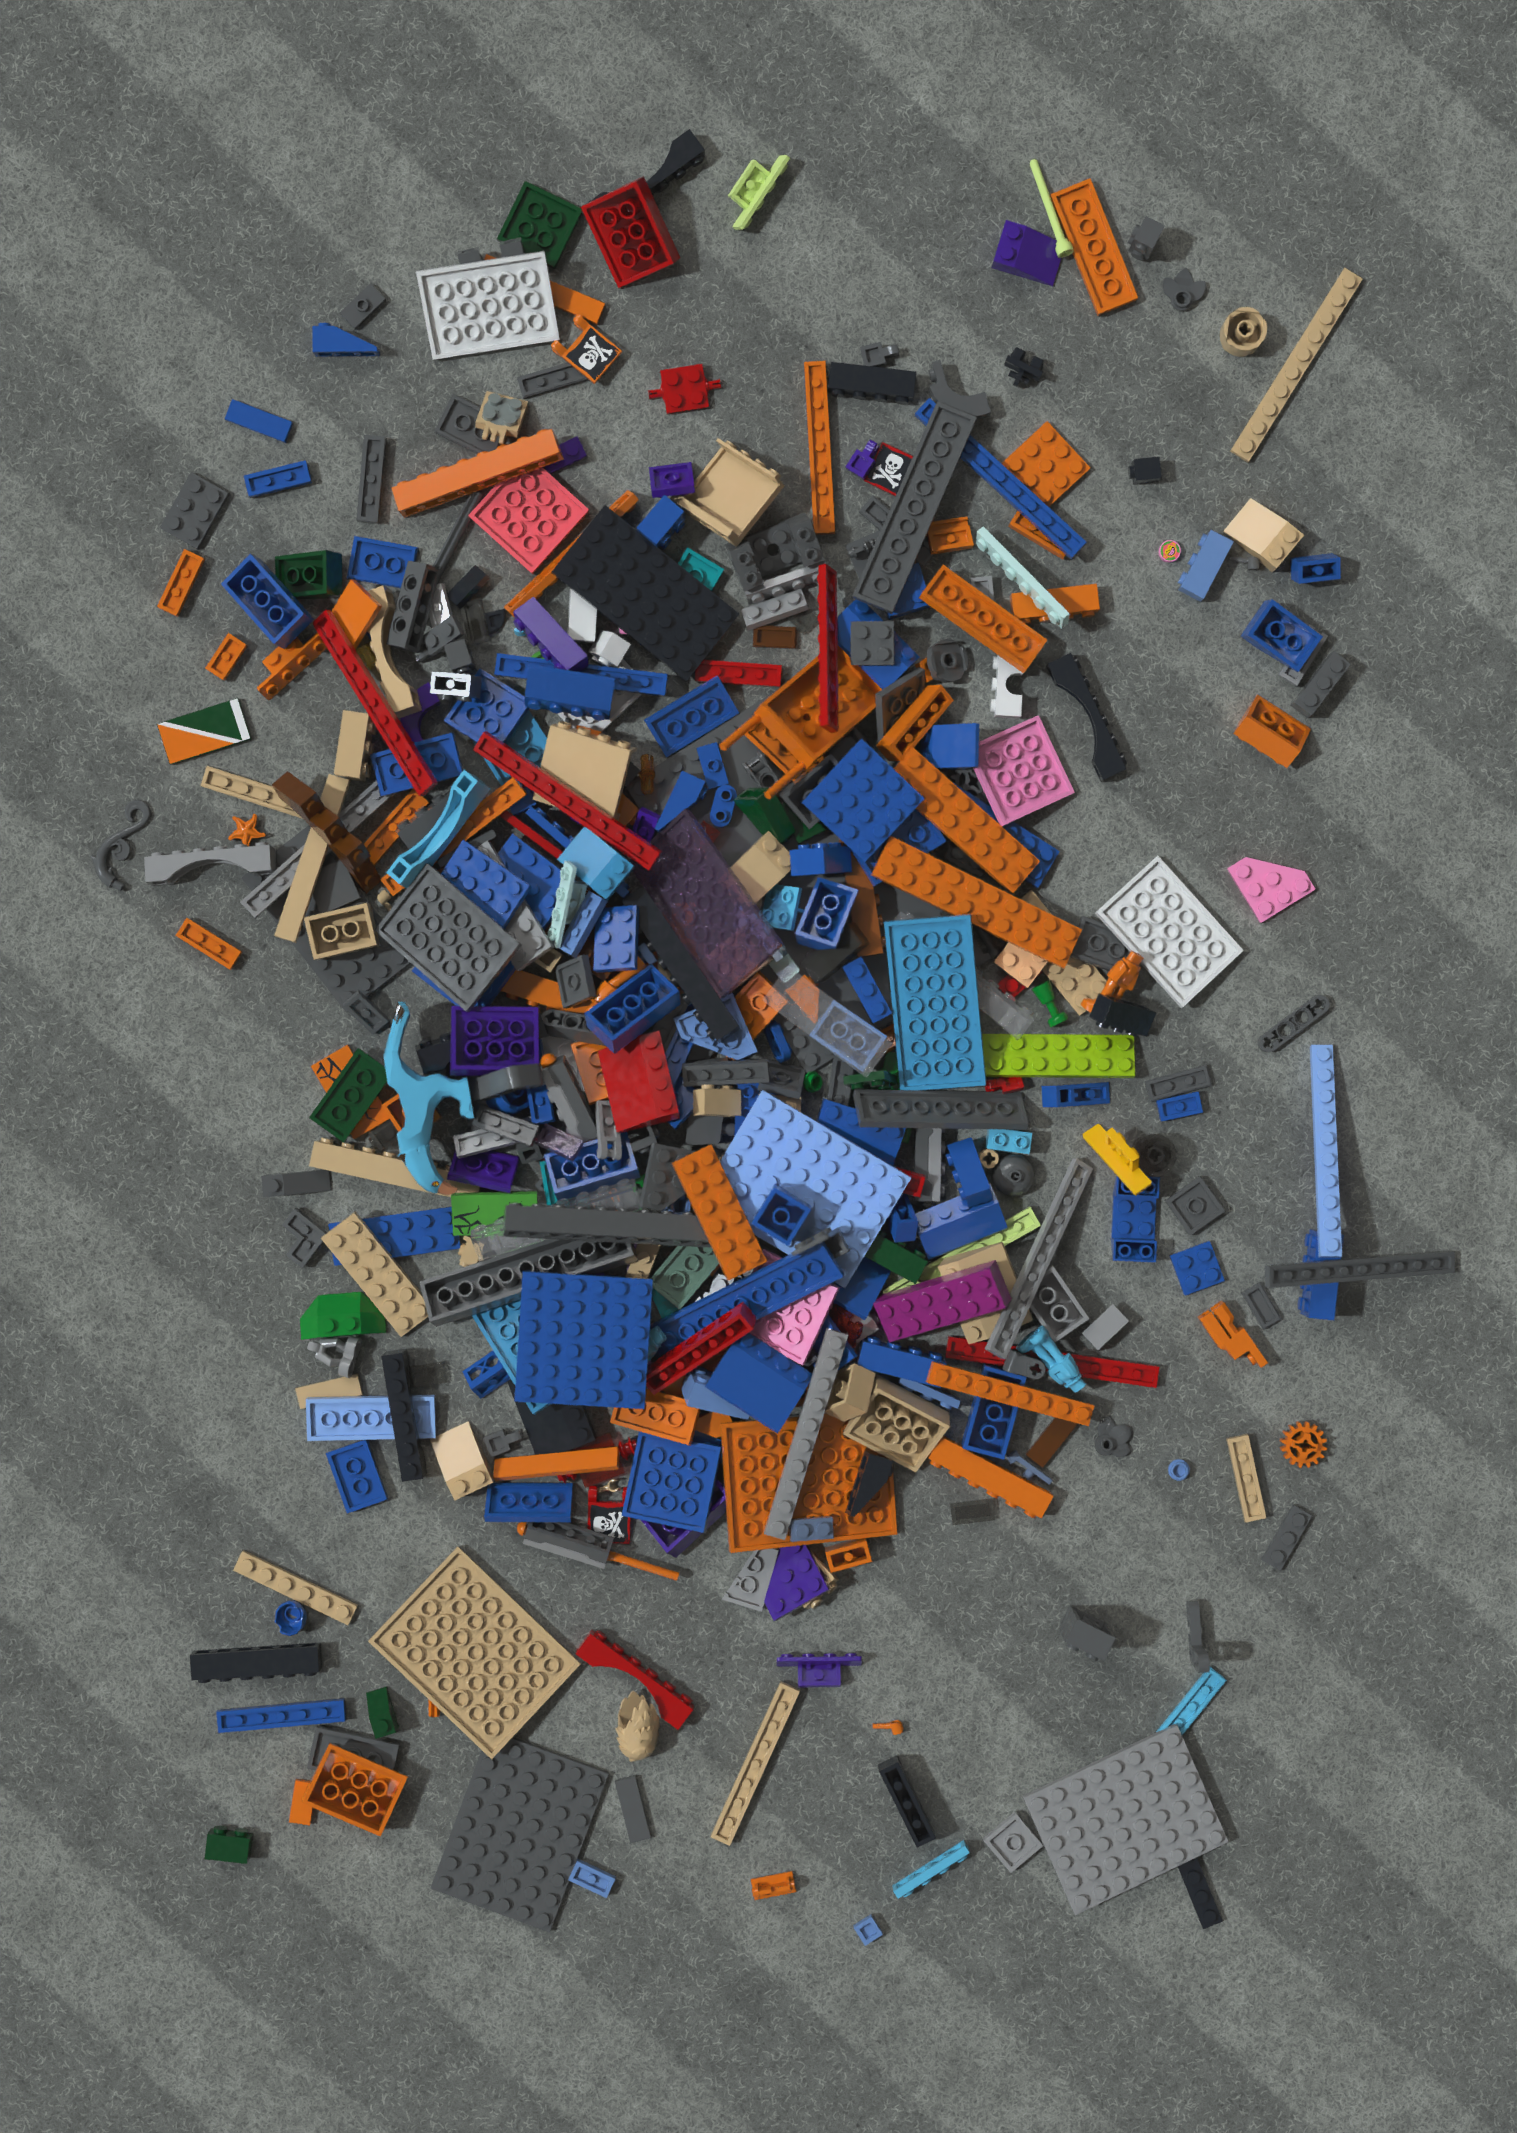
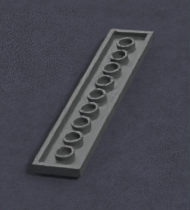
[852,401,977,614]

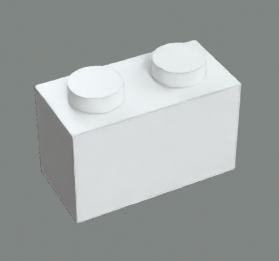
[588,630,631,667]

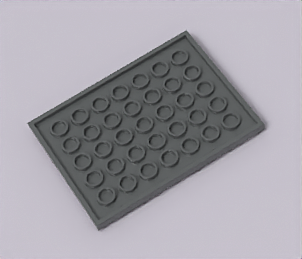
[431,1737,609,1933]

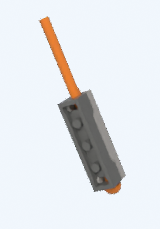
[541,1054,620,1201]
[517,1522,679,1581]

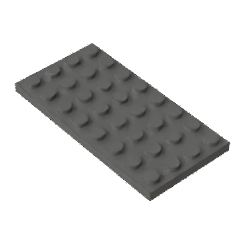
[242,825,411,1013]

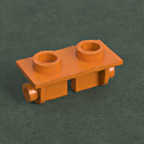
[751,1871,796,1900]

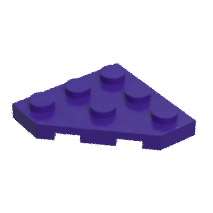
[764,1545,830,1621]

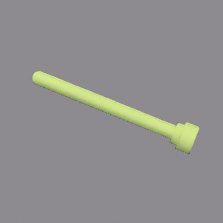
[1030,159,1074,258]

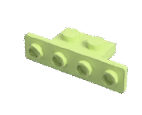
[728,155,790,230]

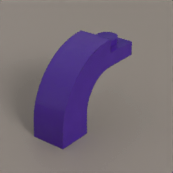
[400,682,441,743]

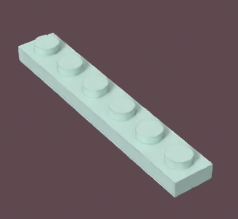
[976,526,1070,629]

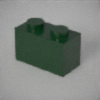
[204,1826,253,1864]

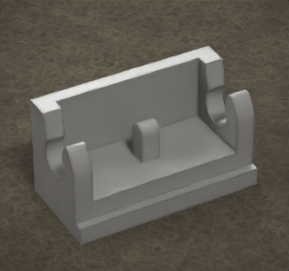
[1082,1304,1129,1351]

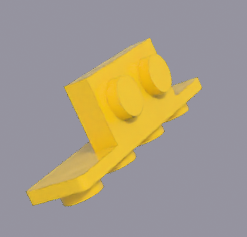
[1083,1124,1152,1195]

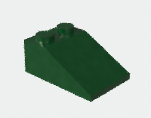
[275,550,343,599]

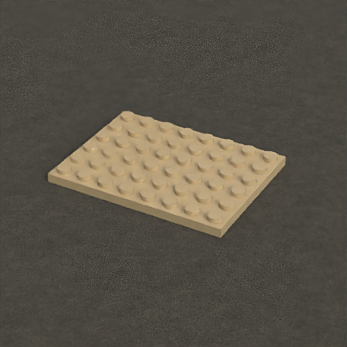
[368,1546,581,1759]

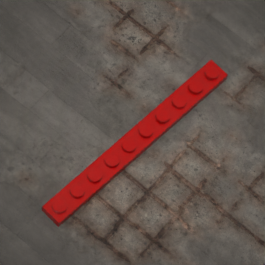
[312,610,438,796]
[473,731,662,870]
[945,1336,1160,1388]

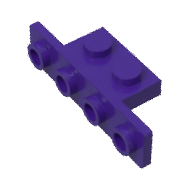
[777,1653,862,1688]

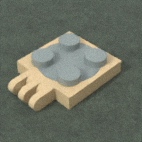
[475,391,528,444]

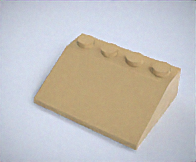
[938,1242,1033,1344]
[843,1374,950,1472]

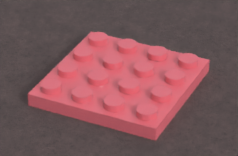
[468,467,589,575]

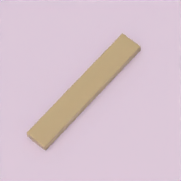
[201,766,303,819]

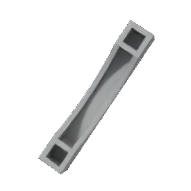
[144,842,277,886]

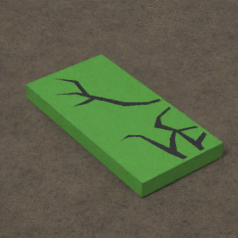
[451,1191,538,1236]

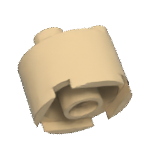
[1220,307,1267,357]

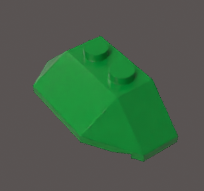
[300,1292,386,1340]

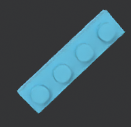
[892,1840,970,1899]

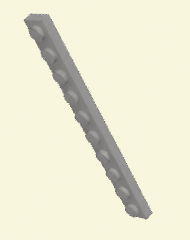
[240,780,396,919]
[985,1158,1093,1359]
[764,1328,848,1540]

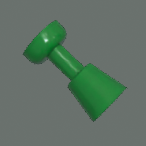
[1031,980,1069,1027]

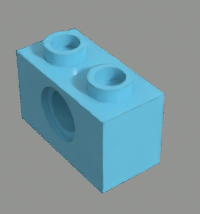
[985,1129,1032,1154]

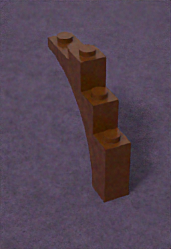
[272,771,381,894]

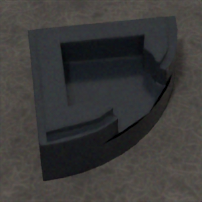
[484,609,506,635]

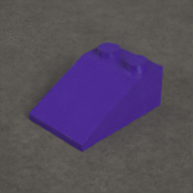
[991,220,1061,287]

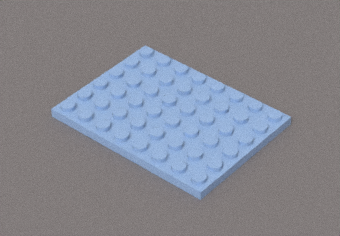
[720,1090,911,1288]

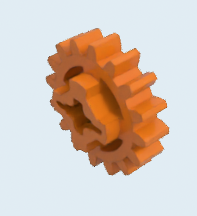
[1279,1421,1327,1468]

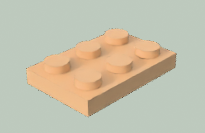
[993,942,1048,988]

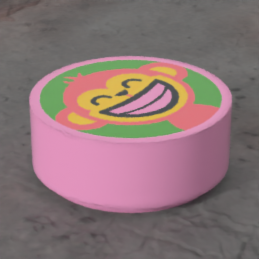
[1158,540,1181,563]

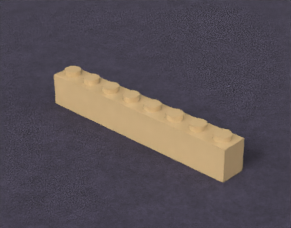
[309,1137,481,1197]

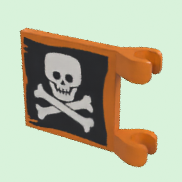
[551,314,622,384]

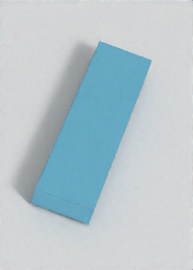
[1156,1667,1227,1735]

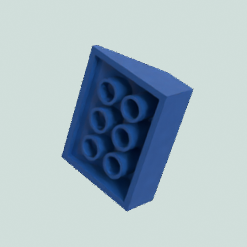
[816,1098,906,1166]
[705,1333,812,1434]

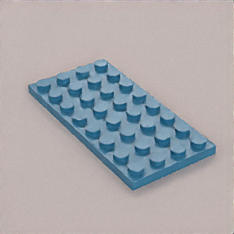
[884,914,986,1090]

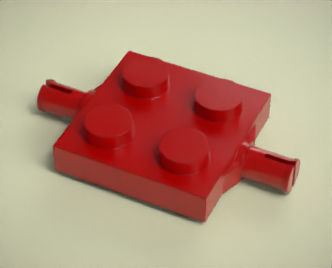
[648,364,721,414]

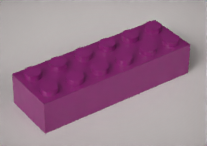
[873,1260,1012,1342]

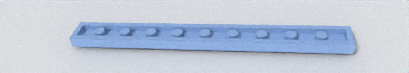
[1310,1045,1342,1258]

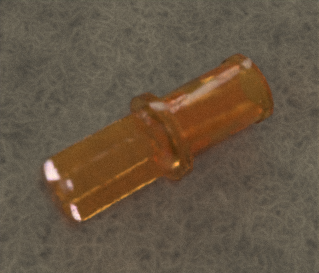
[639,754,656,795]

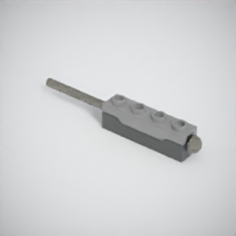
[914,1089,945,1210]

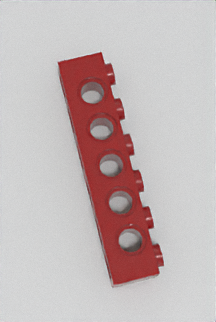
[646,1302,757,1395]

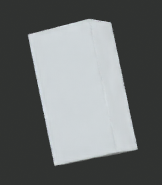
[567,589,597,644]

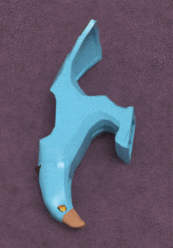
[384,1002,474,1195]

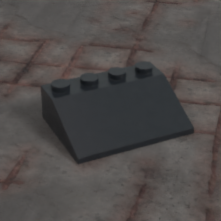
[507,1379,597,1455]

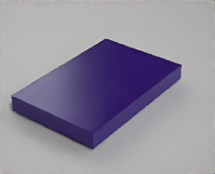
[447,1150,520,1193]

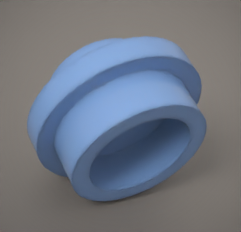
[1168,1459,1190,1481]

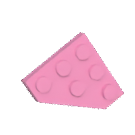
[1227,857,1315,923]

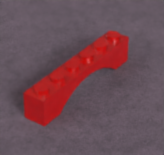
[575,1629,694,1730]

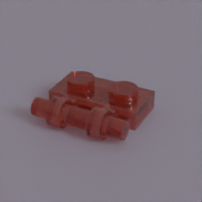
[829,1304,863,1350]

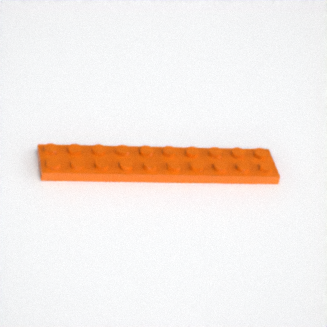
[871,836,1082,969]

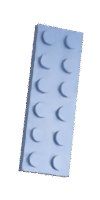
[306,1395,436,1441]

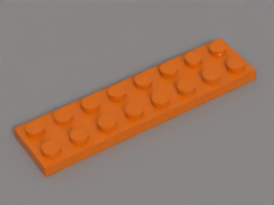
[893,747,1040,894]

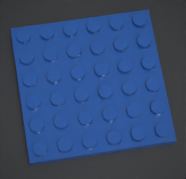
[514,1271,653,1409]

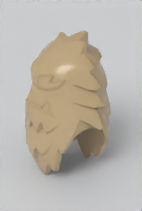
[616,1691,660,1762]

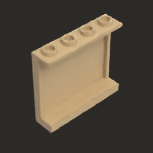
[670,438,784,547]
[533,721,637,821]

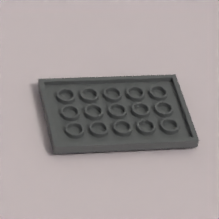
[375,863,522,1012]

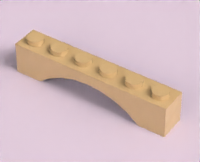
[367,585,422,718]

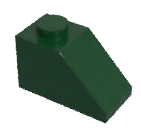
[366,1686,399,1739]

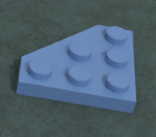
[673,993,758,1061]

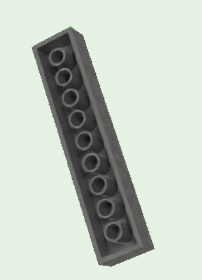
[419,1239,638,1327]

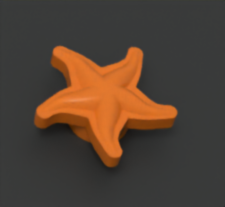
[228,814,266,847]

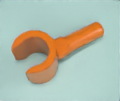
[873,1720,903,1735]

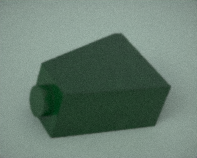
[733,788,795,844]

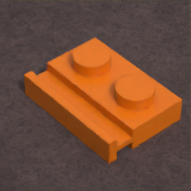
[927,517,974,555]

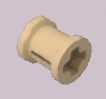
[978,1148,999,1168]

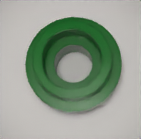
[803,1071,823,1093]

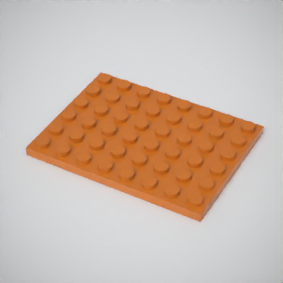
[720,1413,897,1553]

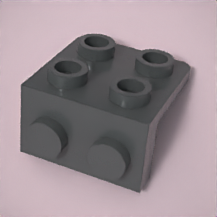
[630,1124,661,1154]
[791,1227,850,1258]

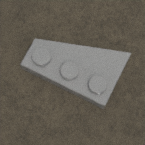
[722,1548,779,1612]

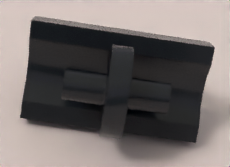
[1004,347,1044,387]

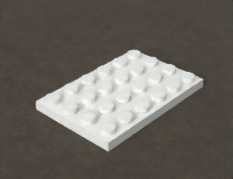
[416,251,560,360]
[1095,856,1244,1008]

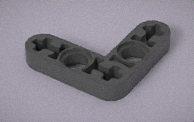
[1186,1601,1210,1673]

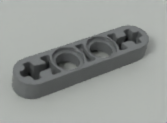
[1258,995,1330,1052]

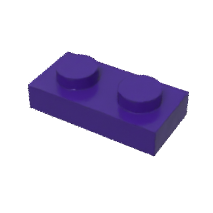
[545,436,587,474]
[632,807,661,844]

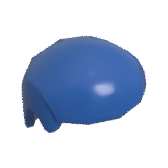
[275,1600,307,1636]

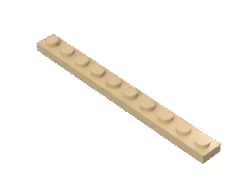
[1230,268,1362,462]

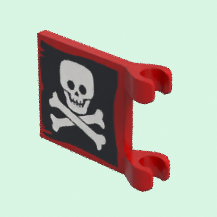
[863,442,913,497]
[587,1485,631,1544]

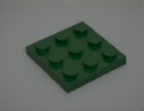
[497,181,583,269]

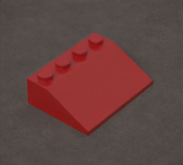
[581,176,680,288]
[598,1031,680,1133]

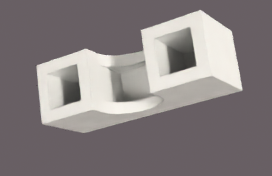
[990,655,1023,719]

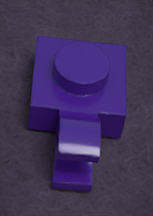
[845,439,879,480]

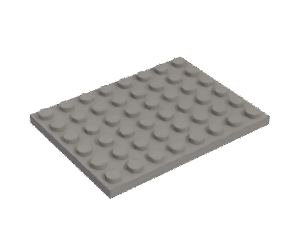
[1022,1724,1228,1915]

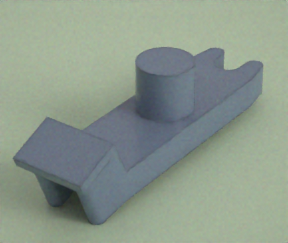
[1005,1450,1053,1485]

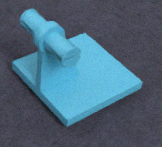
[761,884,804,931]

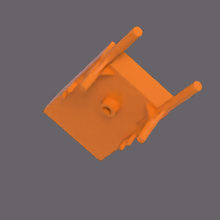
[719,646,882,799]

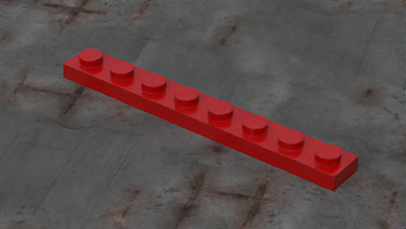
[817,564,839,733]

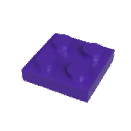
[649,462,695,498]

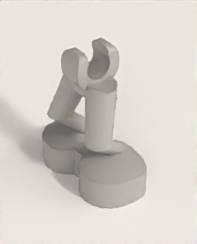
[307,1336,362,1378]

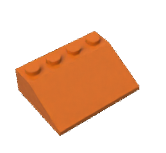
[302,1743,408,1837]

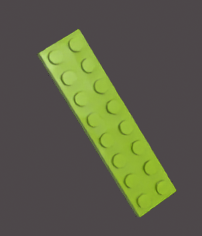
[982,1034,1135,1078]

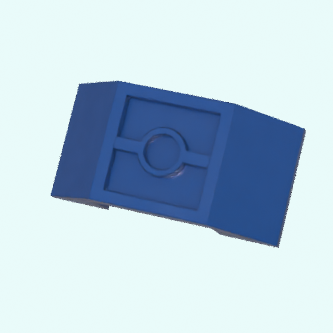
[1111,1175,1160,1262]

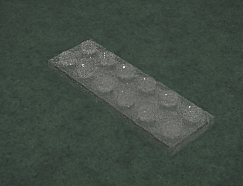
[762,966,892,1078]

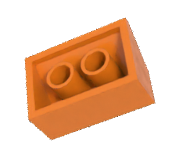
[1233,694,1311,768]

